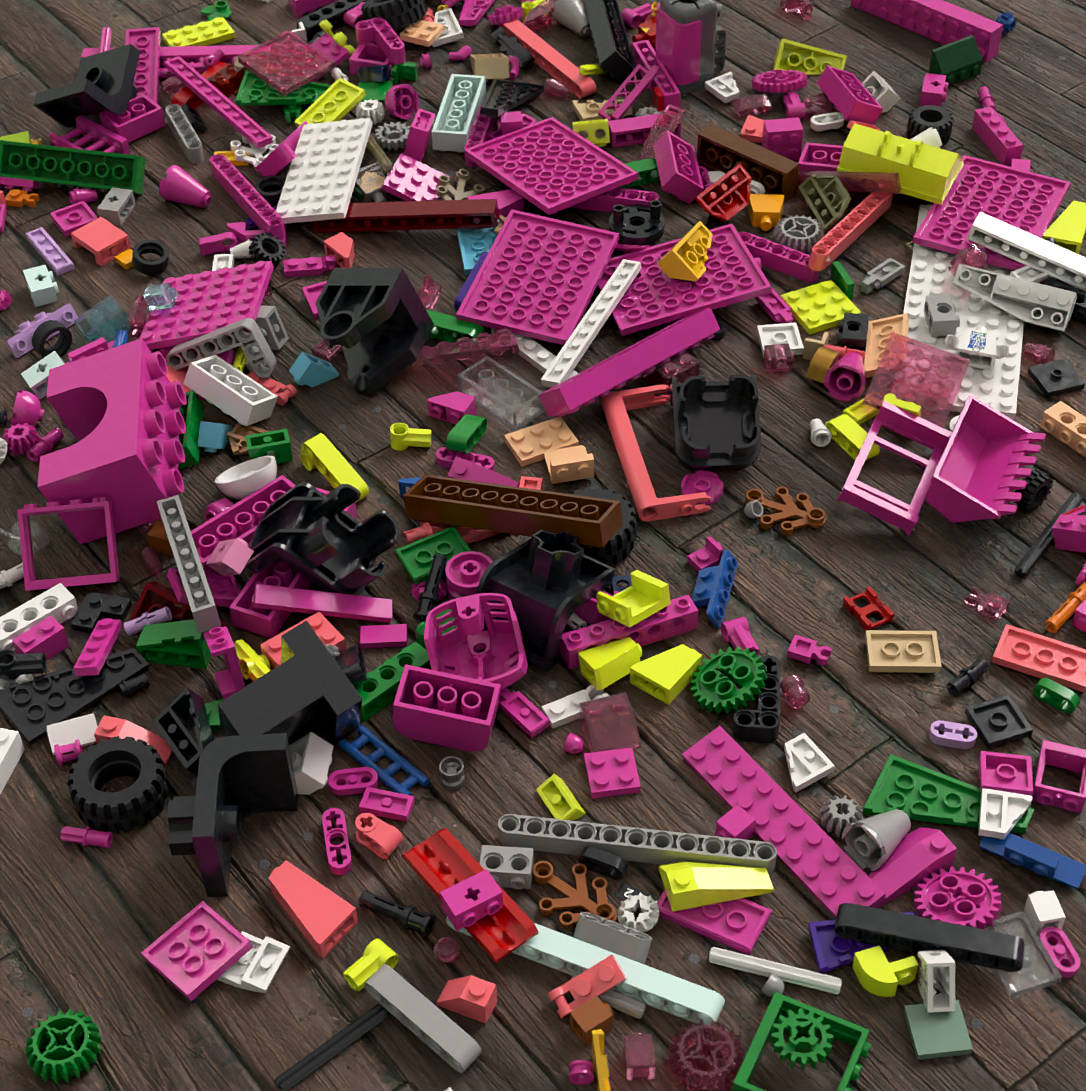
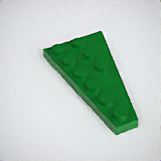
[235,70,331,106]
[863,754,1034,834]

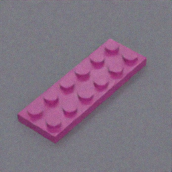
[125,27,161,104]

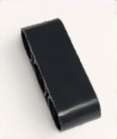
[336,645,367,686]

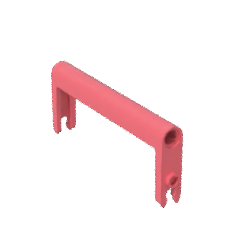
[600,385,711,522]

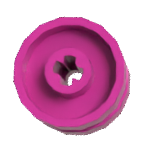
[445,551,493,600]

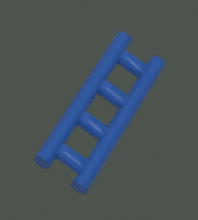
[339,725,430,796]

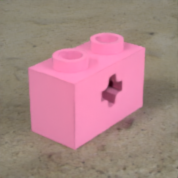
[206,538,254,576]

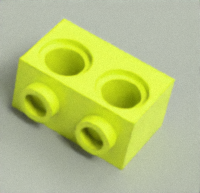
[572,119,610,147]

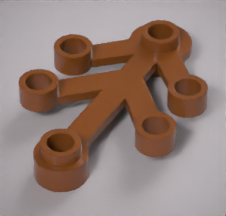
[745,487,827,536]
[533,861,617,930]

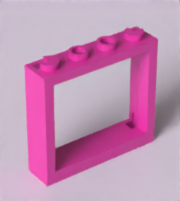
[17,497,120,591]

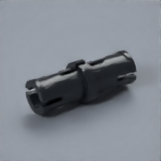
[946,658,989,696]

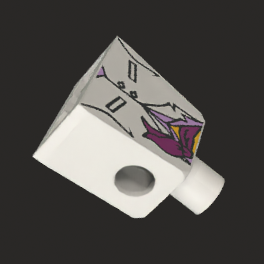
[918,950,955,1012]

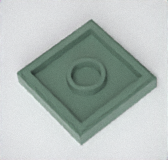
[903,1000,973,1060]

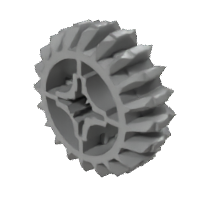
[774,215,825,255]

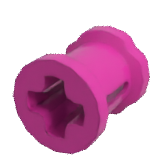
[54,739,83,766]

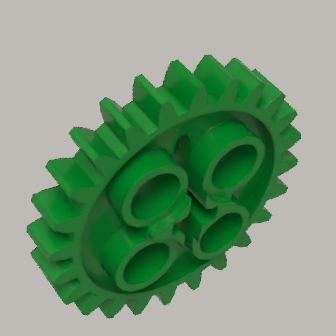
[690,646,767,714]

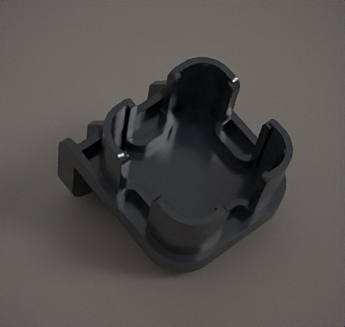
[669,374,761,471]
[245,482,399,596]

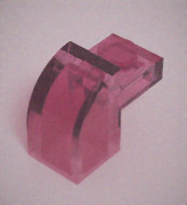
[780,0,813,20]

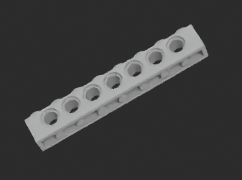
[156,495,221,633]

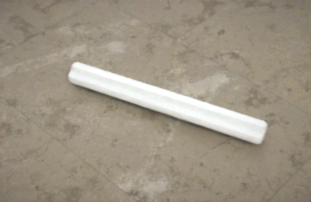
[709,947,842,994]

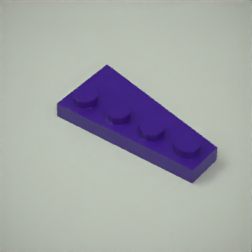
[808,912,915,974]

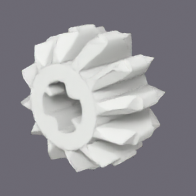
[355,99,385,125]

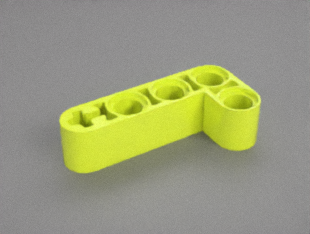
[300,433,370,503]

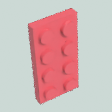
[992,624,1086,693]

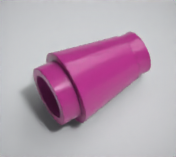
[69,189,97,205]

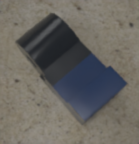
[357,65,390,82]

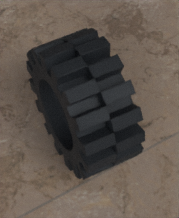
[249,232,286,268]
[1015,469,1053,512]

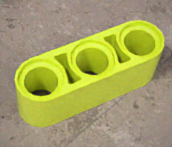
[825,414,880,461]

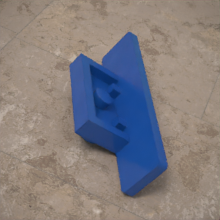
[692,549,738,629]
[980,833,1086,889]

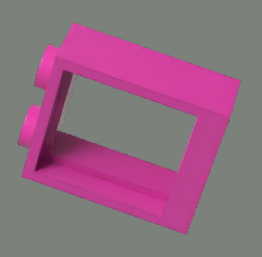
[349,43,395,77]
[404,109,436,162]
[1032,740,1086,813]

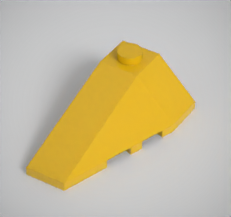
[657,221,713,281]

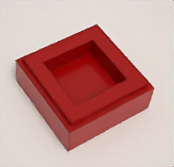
[652,86,664,111]

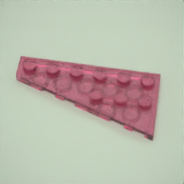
[408,328,519,367]

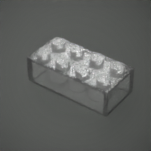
[457,356,545,431]

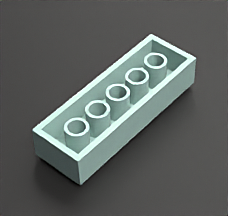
[432,74,486,153]

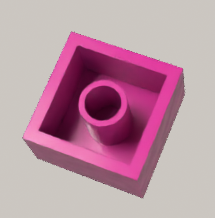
[762,117,803,160]

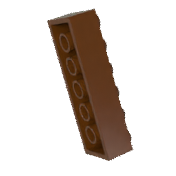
[697,125,799,203]

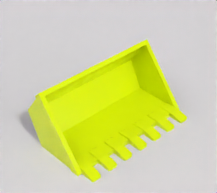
[836,123,964,205]

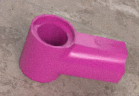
[621,3,653,28]
[783,91,806,119]
[721,616,759,655]

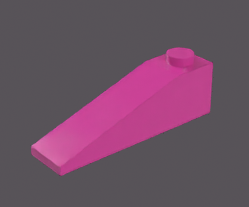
[868,827,957,908]

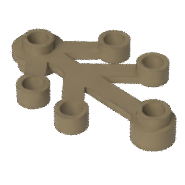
[435,169,485,200]

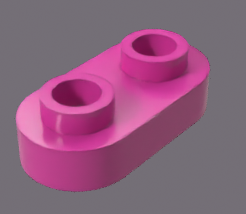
[328,767,378,796]
[1038,927,1081,978]

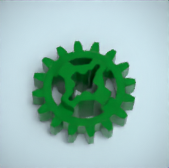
[771,1008,833,1070]

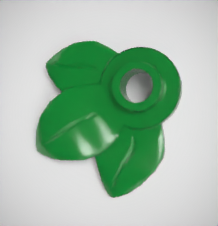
[200,0,232,21]

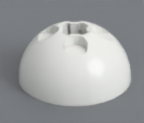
[215,456,277,501]

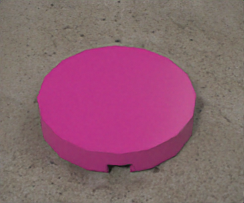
[681,470,724,505]

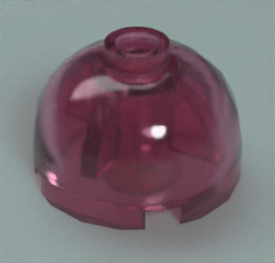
[948,243,989,276]

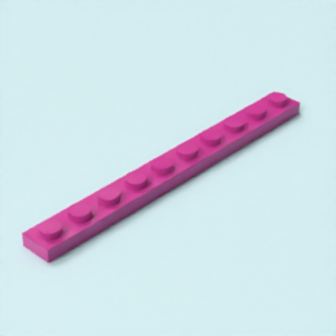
[165,56,273,149]

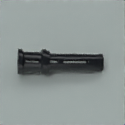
[413,554,448,622]
[358,890,436,937]

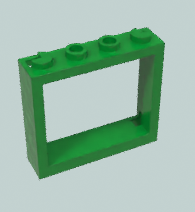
[733,992,871,1091]

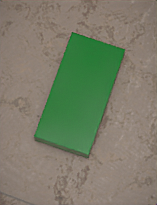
[830,261,854,299]

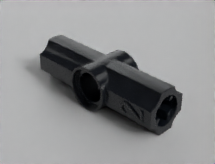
[0,649,47,681]

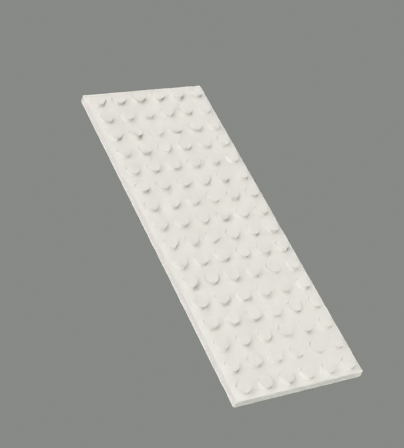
[891,204,1024,420]

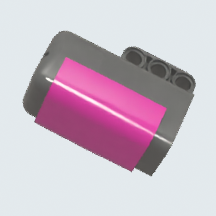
[656,0,726,94]

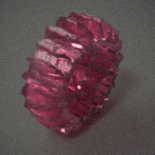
[668,1019,744,1091]

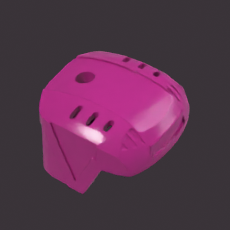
[424,593,528,690]

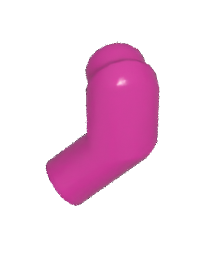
[449,46,472,61]
[203,48,225,67]
[508,56,519,80]

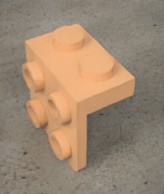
[544,445,594,484]

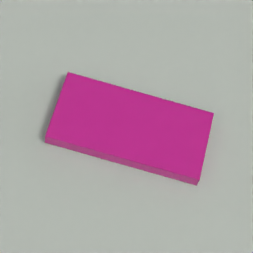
[657,890,772,956]

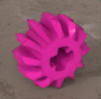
[2,422,39,456]

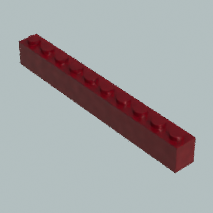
[313,199,499,233]

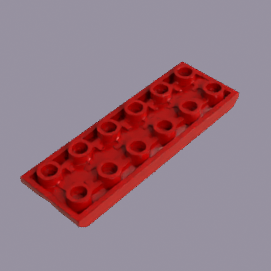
[401,828,538,963]

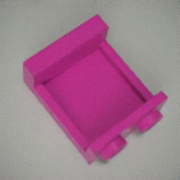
[204,626,245,700]

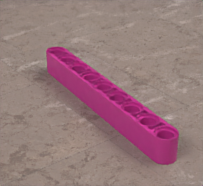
[209,154,286,240]

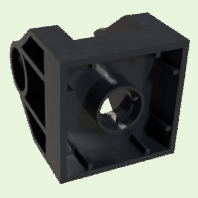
[315,268,434,395]

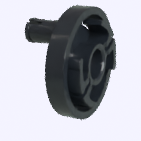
[609,200,665,245]

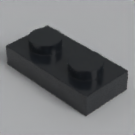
[181,104,208,134]

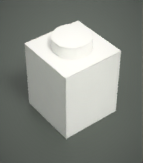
[1024,890,1065,936]

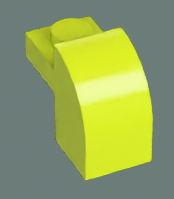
[852,945,918,997]

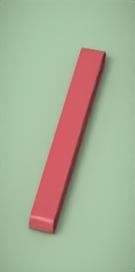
[501,20,597,99]
[808,186,895,271]

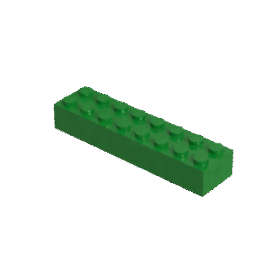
[0,140,146,194]

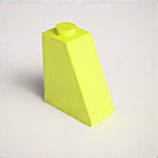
[577,637,643,691]
[630,644,702,705]

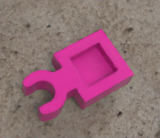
[787,635,832,666]

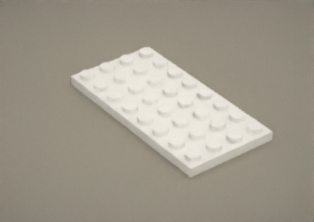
[276,118,373,224]

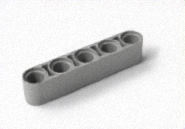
[165,104,204,164]
[364,964,482,1073]

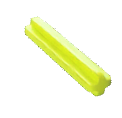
[578,64,607,76]

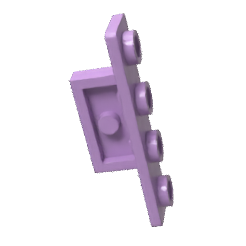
[6,304,79,358]

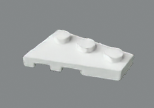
[432,8,464,47]

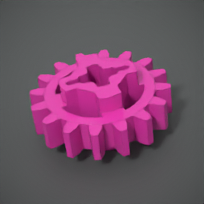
[488,5,524,26]

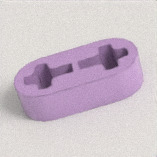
[929,721,977,749]

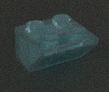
[74,294,135,343]

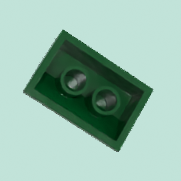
[929,35,983,87]

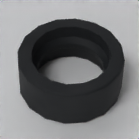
[254,175,286,207]
[132,239,169,275]
[32,320,72,358]

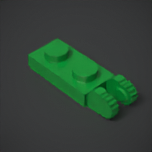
[284,104,302,124]

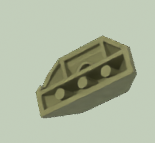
[798,174,851,231]

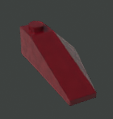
[129,581,226,627]

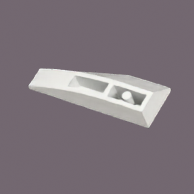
[953,264,1077,332]

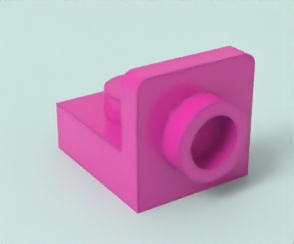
[687,536,723,573]

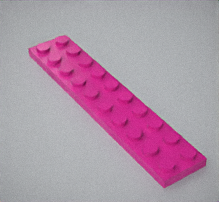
[682,726,886,919]

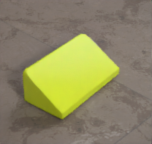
[536,774,586,821]

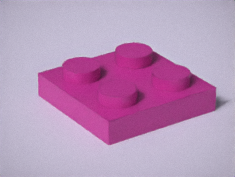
[50,201,98,237]
[584,747,641,799]

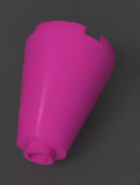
[159,165,212,208]
[824,352,866,402]

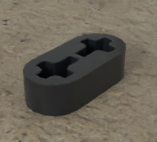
[578,846,628,880]

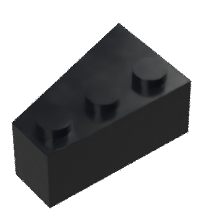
[152,688,214,776]

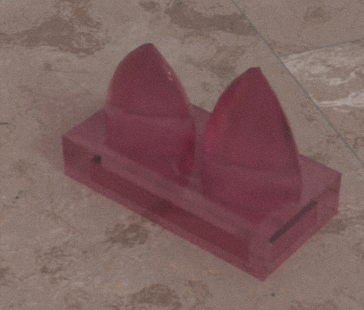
[417,274,442,310]

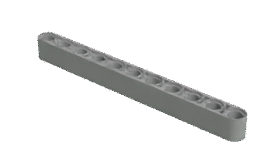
[498,814,777,875]

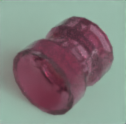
[780,675,810,709]

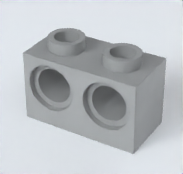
[480,845,534,890]

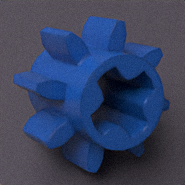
[995,11,1016,34]

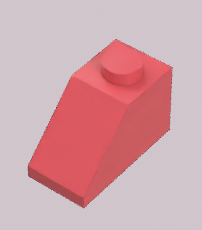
[324,232,355,268]
[437,975,497,1024]

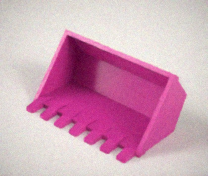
[926,394,1046,523]

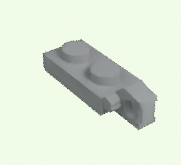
[860,258,906,294]

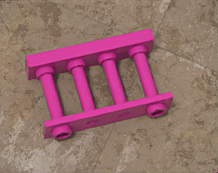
[49,115,130,155]

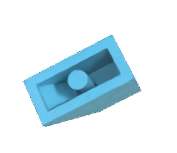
[289,351,339,387]
[198,421,234,453]

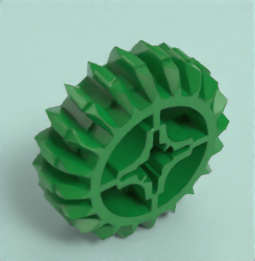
[25,1009,102,1084]

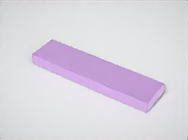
[25,227,75,276]

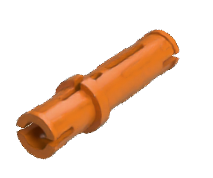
[1044,582,1086,633]

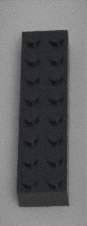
[583,0,636,84]

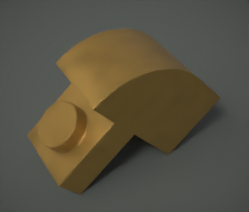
[805,347,840,383]

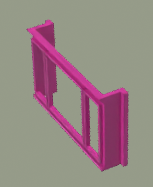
[837,401,952,536]

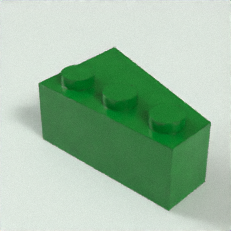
[136,619,212,669]

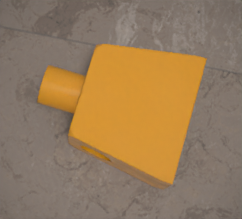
[748,194,784,231]

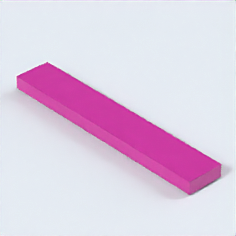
[254,584,392,623]

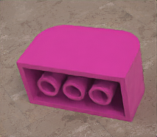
[393,664,501,751]

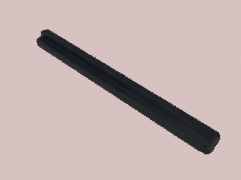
[1014,492,1083,578]
[274,1003,391,1091]

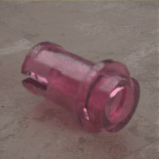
[141,547,163,575]

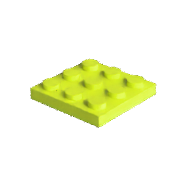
[781,280,861,335]

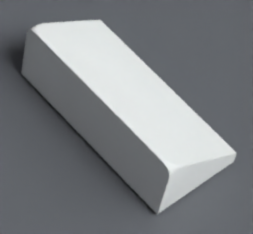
[46,714,98,755]

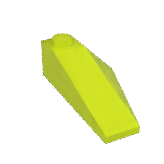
[774,38,847,75]
[659,861,774,912]

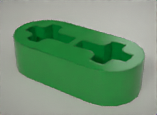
[1033,678,1080,714]

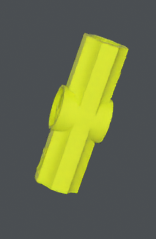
[234,640,271,682]

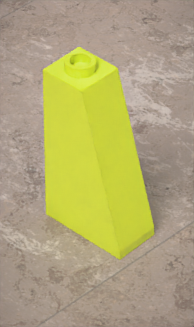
[1042,201,1086,254]

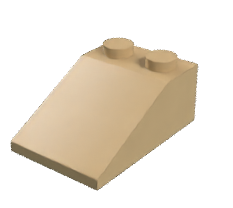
[470,53,509,82]

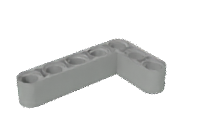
[165,318,277,378]

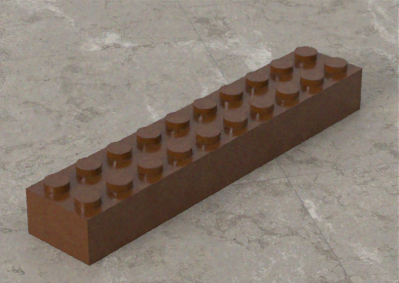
[403,474,623,548]

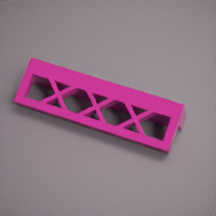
[598,64,658,121]

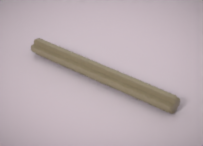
[366,134,393,172]

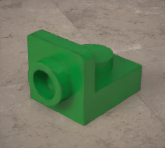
[391,62,418,84]

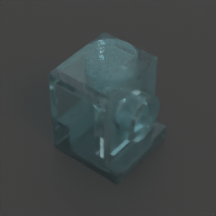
[143,283,177,311]

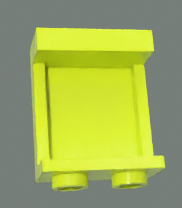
[596,570,671,627]

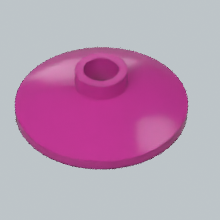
[615,244,650,254]

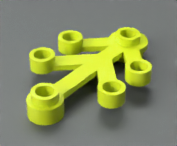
[319,20,355,56]

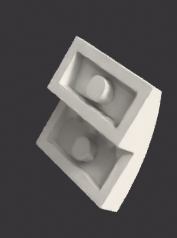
[217,931,290,993]

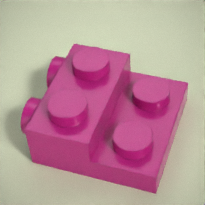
[978,751,1033,796]

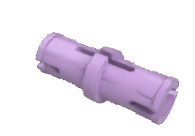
[124,606,172,636]

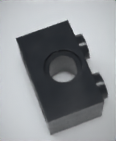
[837,313,868,352]

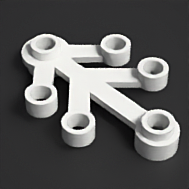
[230,135,278,171]

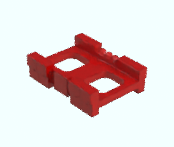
[843,586,894,631]

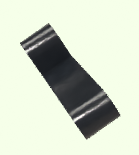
[732,655,780,743]

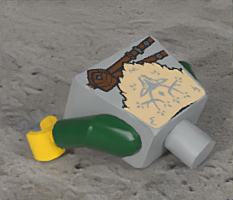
[352,162,389,203]

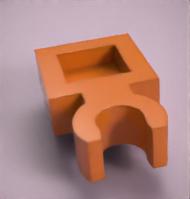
[5,189,40,207]

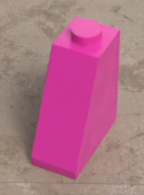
[467,189,525,220]

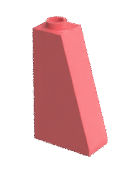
[268,860,358,958]

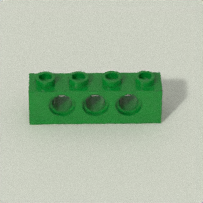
[354,641,432,722]

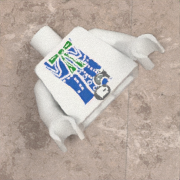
[944,327,1010,371]

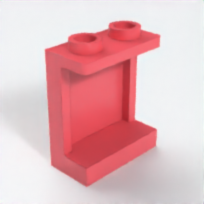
[71,217,131,266]

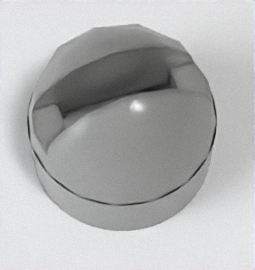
[744,500,763,519]
[761,973,785,998]

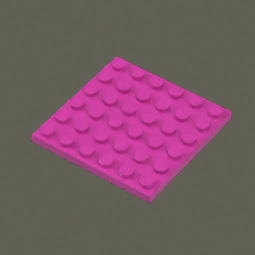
[139,261,274,350]

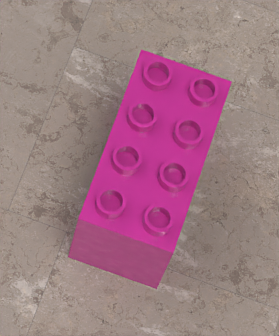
[37,338,187,544]

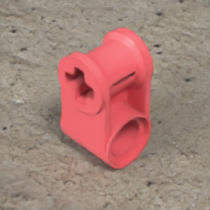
[355,813,404,859]

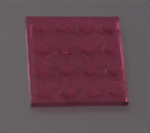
[238,30,335,96]
[863,332,971,428]

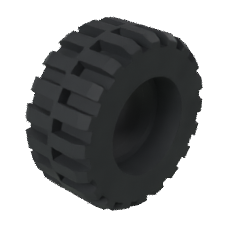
[361,0,427,31]
[571,487,636,566]
[68,736,169,833]

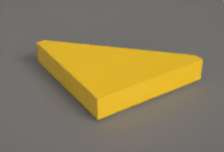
[592,1029,611,1091]

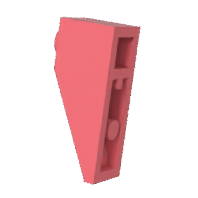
[94,715,174,766]

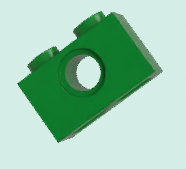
[245,428,293,464]

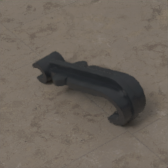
[490,27,536,70]

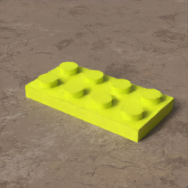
[162,17,236,47]
[294,78,366,127]

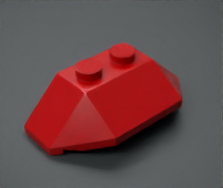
[695,163,752,222]

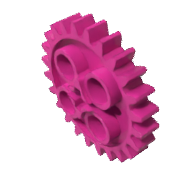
[752,69,808,93]
[914,867,1002,930]

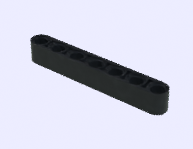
[834,903,1025,972]

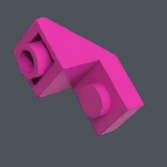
[227,222,266,249]

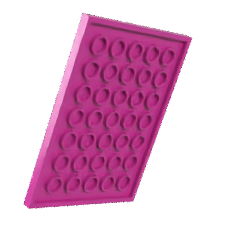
[465,117,638,215]
[913,155,1071,271]
[456,209,619,345]
[597,224,772,336]

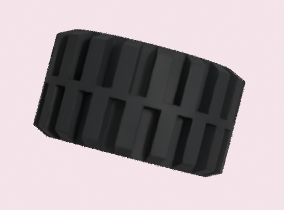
[906,105,954,146]

